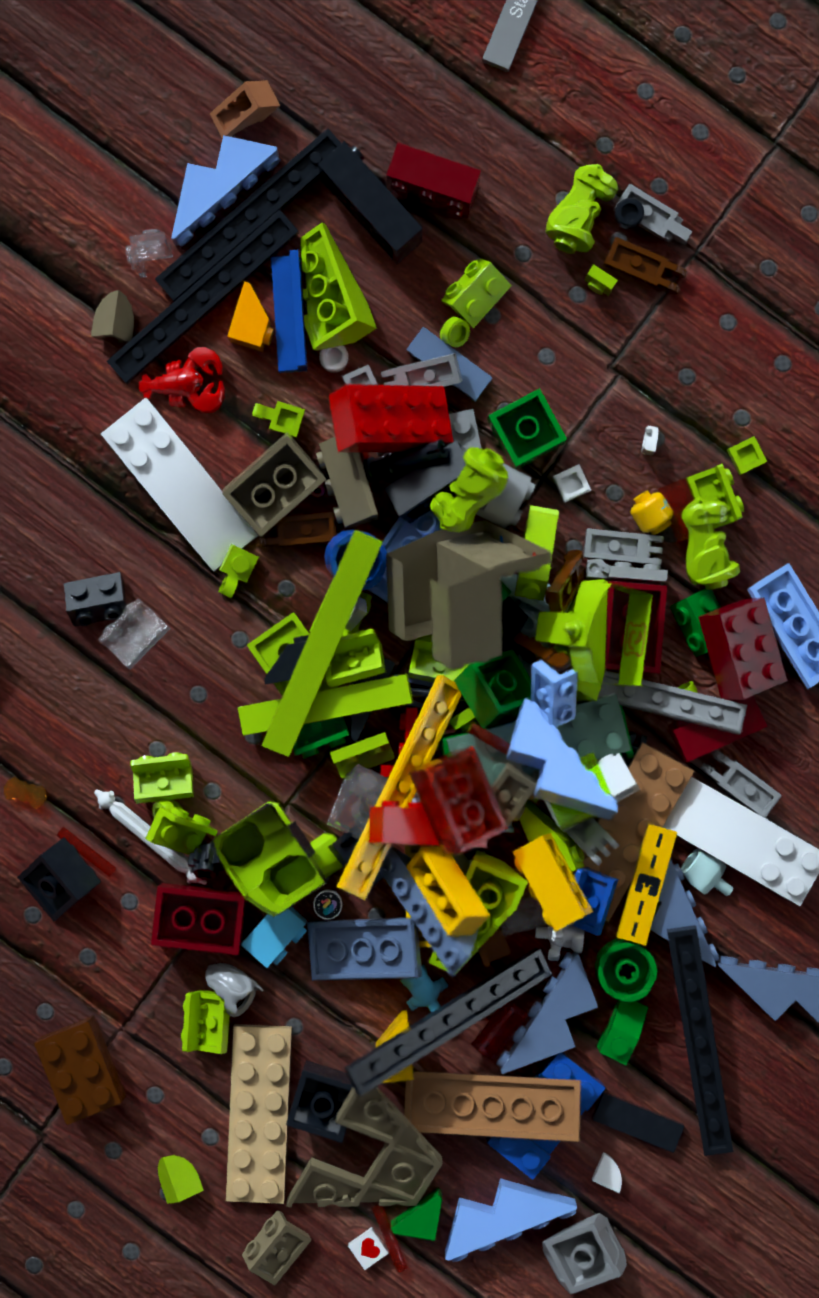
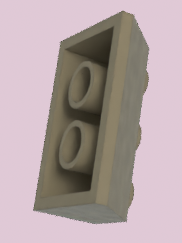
[222,432,326,537]
[316,437,379,529]

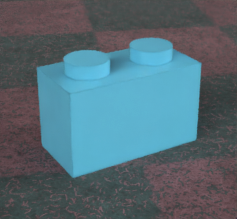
[241,907,307,968]

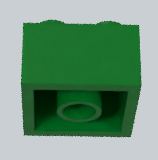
[487,388,567,470]
[454,649,531,730]

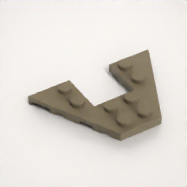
[286,1086,442,1207]

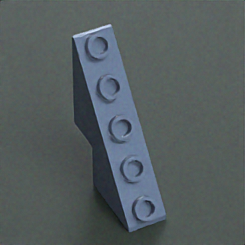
[379,846,479,976]
[630,850,719,967]
[496,952,598,1074]
[715,956,819,1023]

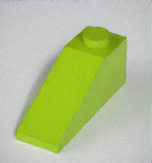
[520,799,585,872]

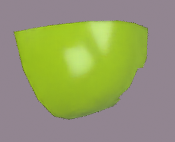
[158,1155,204,1204]

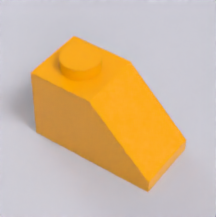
[227,281,274,352]

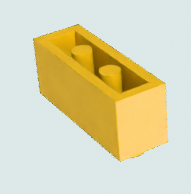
[513,833,593,932]
[406,847,490,936]

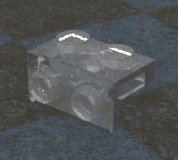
[126,229,173,278]
[98,599,171,670]

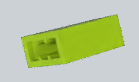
[514,505,559,601]

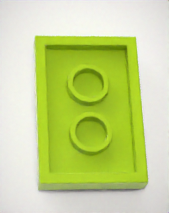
[247,612,340,696]

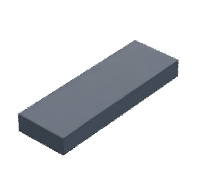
[406,327,493,402]

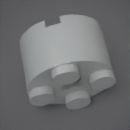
[476,463,535,529]

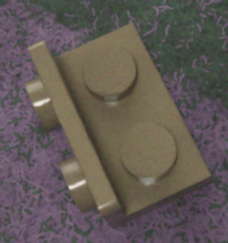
[477,763,540,828]
[242,1210,311,1285]

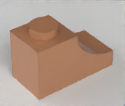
[210,80,280,139]

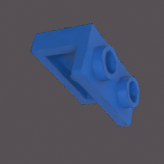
[569,867,618,936]

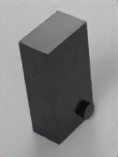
[318,141,423,265]

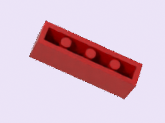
[369,801,488,848]

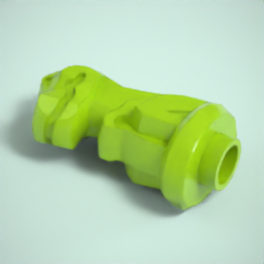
[545,164,618,254]
[430,447,509,533]
[681,497,740,589]

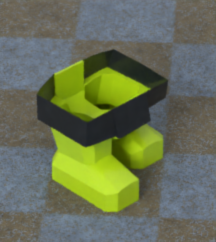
[210,801,343,917]

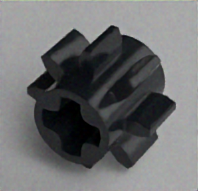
[188,843,224,880]

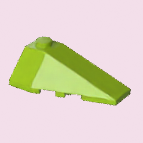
[301,223,377,351]
[553,579,608,701]
[428,850,528,975]

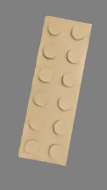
[226,1024,292,1204]

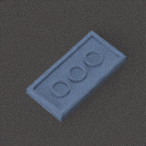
[307,918,422,980]

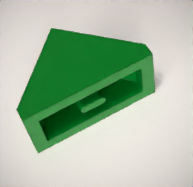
[391,1187,442,1241]

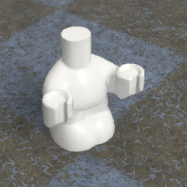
[535,925,584,961]

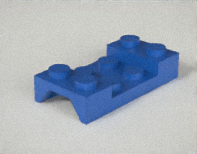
[486,1052,605,1180]

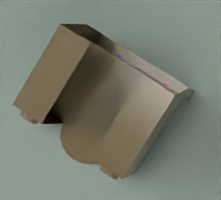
[386,520,551,669]

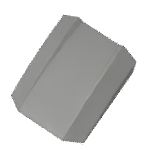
[542,1213,627,1294]

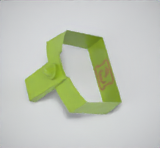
[535,582,652,686]

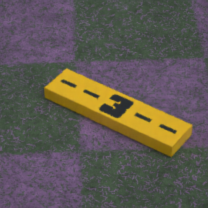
[616,824,677,946]

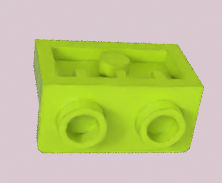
[330,732,395,778]
[145,806,218,855]

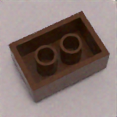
[34,1015,126,1125]

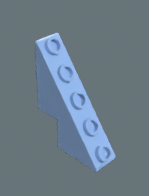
[171,135,280,246]
[506,698,618,820]
[445,1178,577,1262]

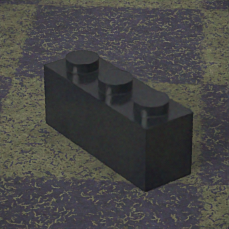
[384,440,466,524]

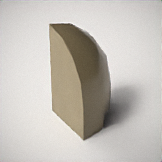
[91,290,134,343]

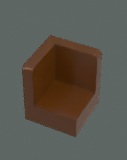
[478,927,511,968]

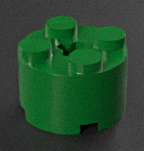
[595,938,657,1002]

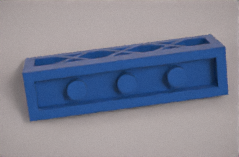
[271,250,308,373]

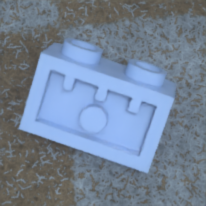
[531,660,578,727]

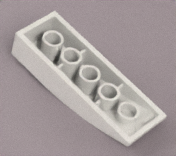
[101,398,258,572]
[663,777,819,906]

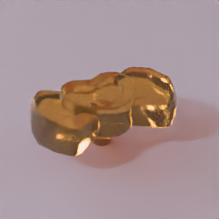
[4,777,47,809]

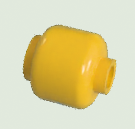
[630,490,674,535]

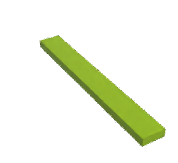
[262,530,382,757]

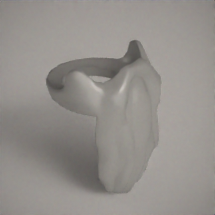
[205,963,263,1017]

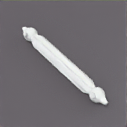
[94,789,207,885]

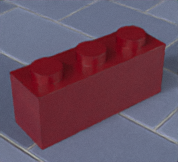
[669,696,767,762]

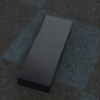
[592,1091,684,1153]

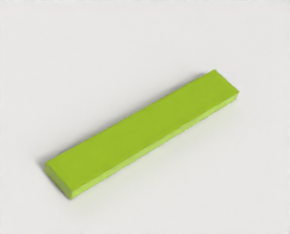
[238,674,413,736]

